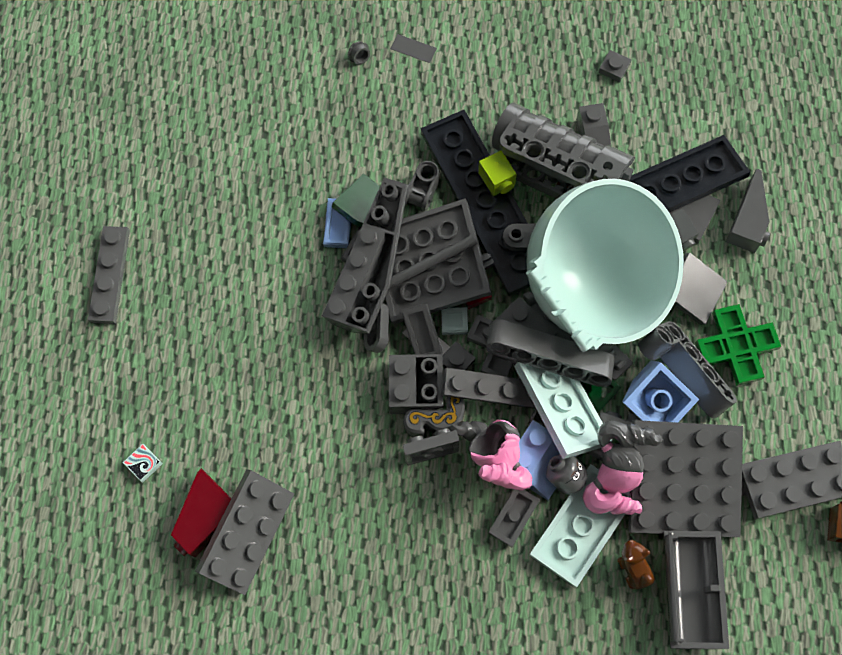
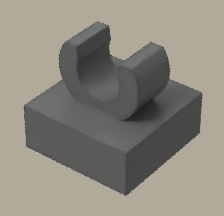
[607,344,633,381]

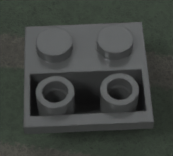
[389,354,443,414]

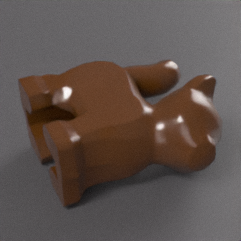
[617,540,654,590]

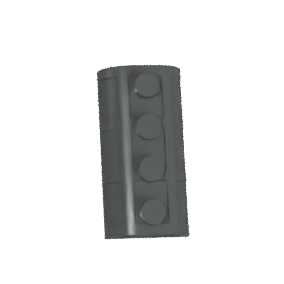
[664,531,729,649]

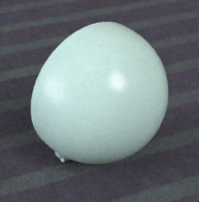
[526,179,684,352]

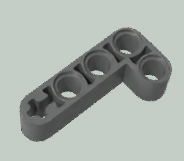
[638,321,737,419]

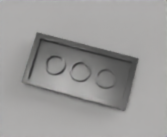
[742,440,842,520]
[195,469,294,595]

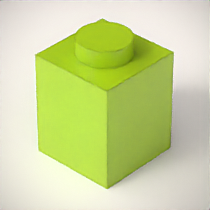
[478,150,517,196]

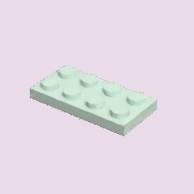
[515,362,612,459]
[529,464,630,588]

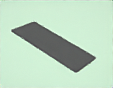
[390,34,437,63]

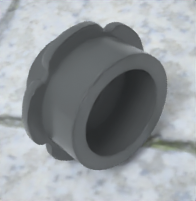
[348,41,370,64]

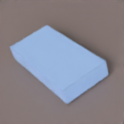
[323,198,351,248]

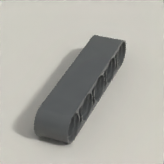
[486,320,614,387]

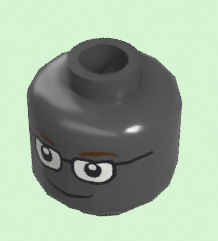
[546,454,587,494]

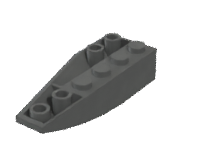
[322,177,408,334]

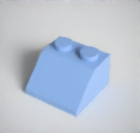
[622,360,699,422]
[519,420,577,500]

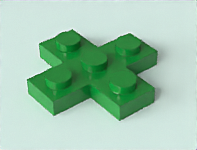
[695,304,782,386]

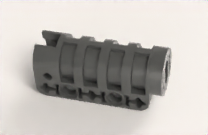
[492,103,635,199]

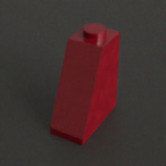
[171,468,232,557]

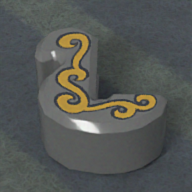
[403,397,465,437]

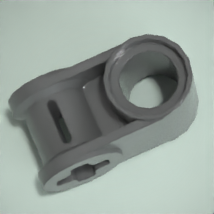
[405,161,439,212]

